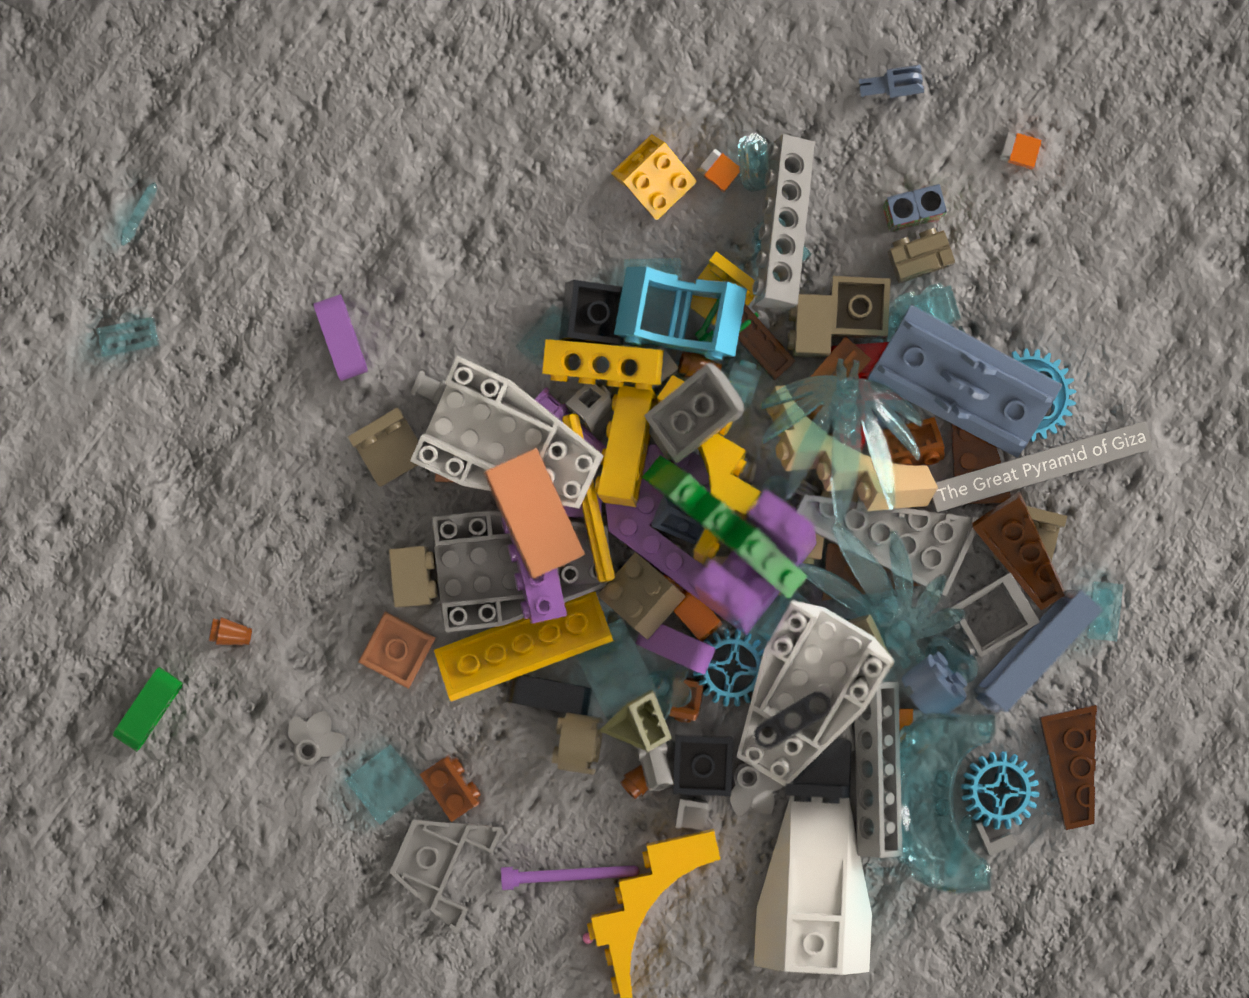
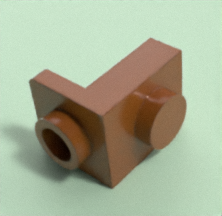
[668,675,704,723]

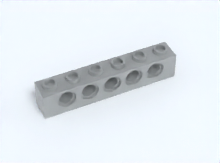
[753,134,815,312]
[855,681,902,858]

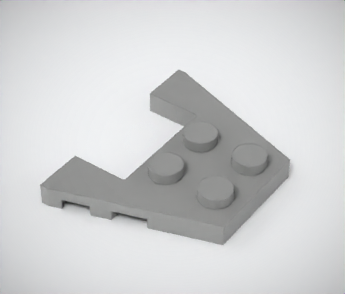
[389,819,503,933]

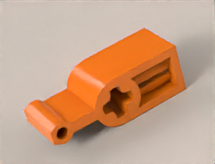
[663,574,723,642]

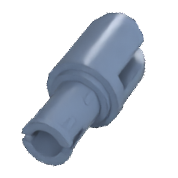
[859,65,924,98]

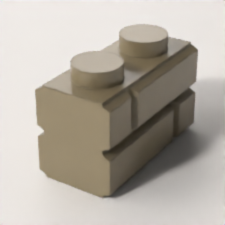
[888,228,955,284]

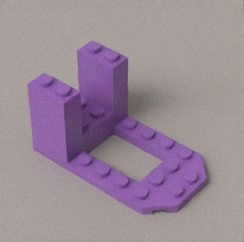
[605,444,817,636]

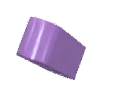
[313,294,368,381]
[635,624,716,675]

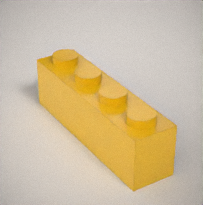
[595,386,657,507]

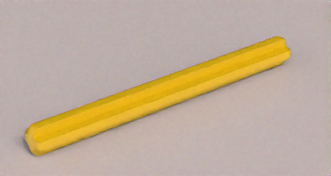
[562,414,615,582]

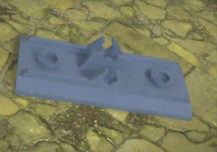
[867,304,1062,458]

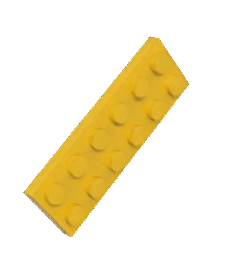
[434,591,614,702]

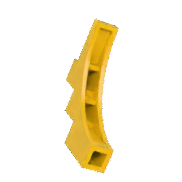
[657,375,760,564]
[587,829,720,998]

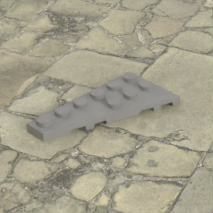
[795,495,979,596]

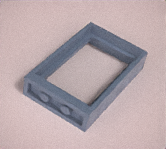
[973,590,1103,713]

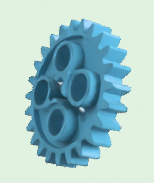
[1011,349,1076,442]

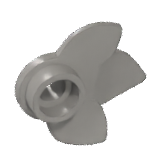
[288,710,345,765]
[730,763,783,816]

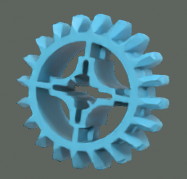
[693,629,764,707]
[961,752,1039,830]

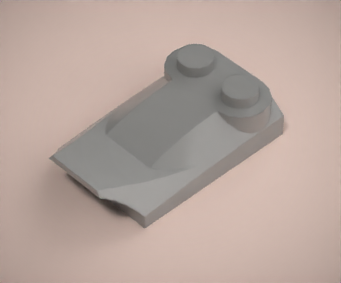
[644,364,744,463]

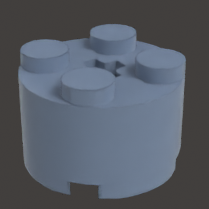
[902,652,967,721]

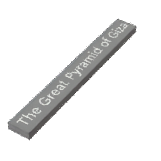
[931,421,1153,513]

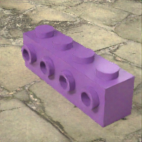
[501,517,567,624]

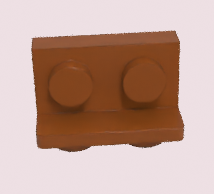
[879,417,945,466]
[419,755,481,822]

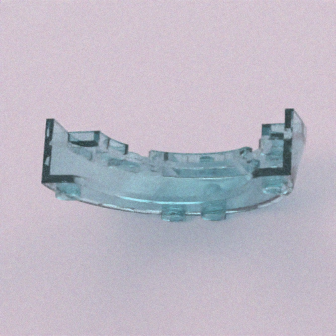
[896,713,996,894]

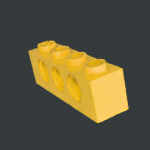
[542,339,664,390]

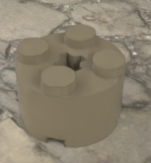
[552,713,603,775]

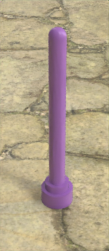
[501,865,639,890]

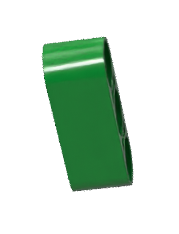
[112,667,184,752]

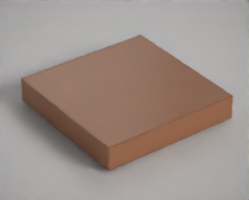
[358,611,436,689]

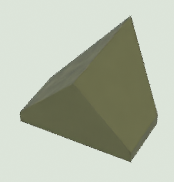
[599,690,672,753]

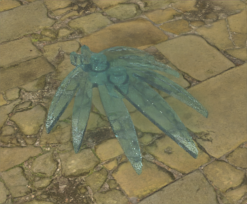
[760,359,923,527]
[798,523,966,669]

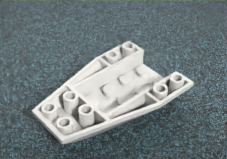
[410,356,604,508]
[737,601,894,787]
[754,796,872,975]

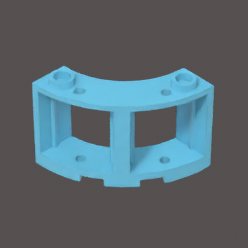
[614,267,747,361]

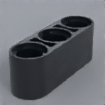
[506,675,593,715]
[754,692,831,750]

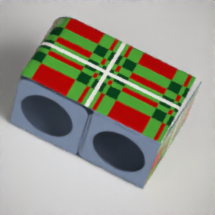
[883,184,947,232]

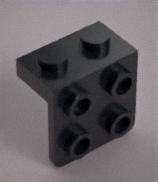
[785,739,852,804]

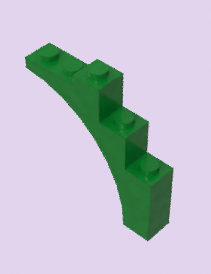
[642,455,808,599]

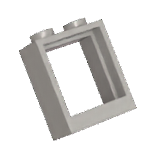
[947,572,1040,658]

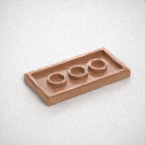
[483,448,585,579]

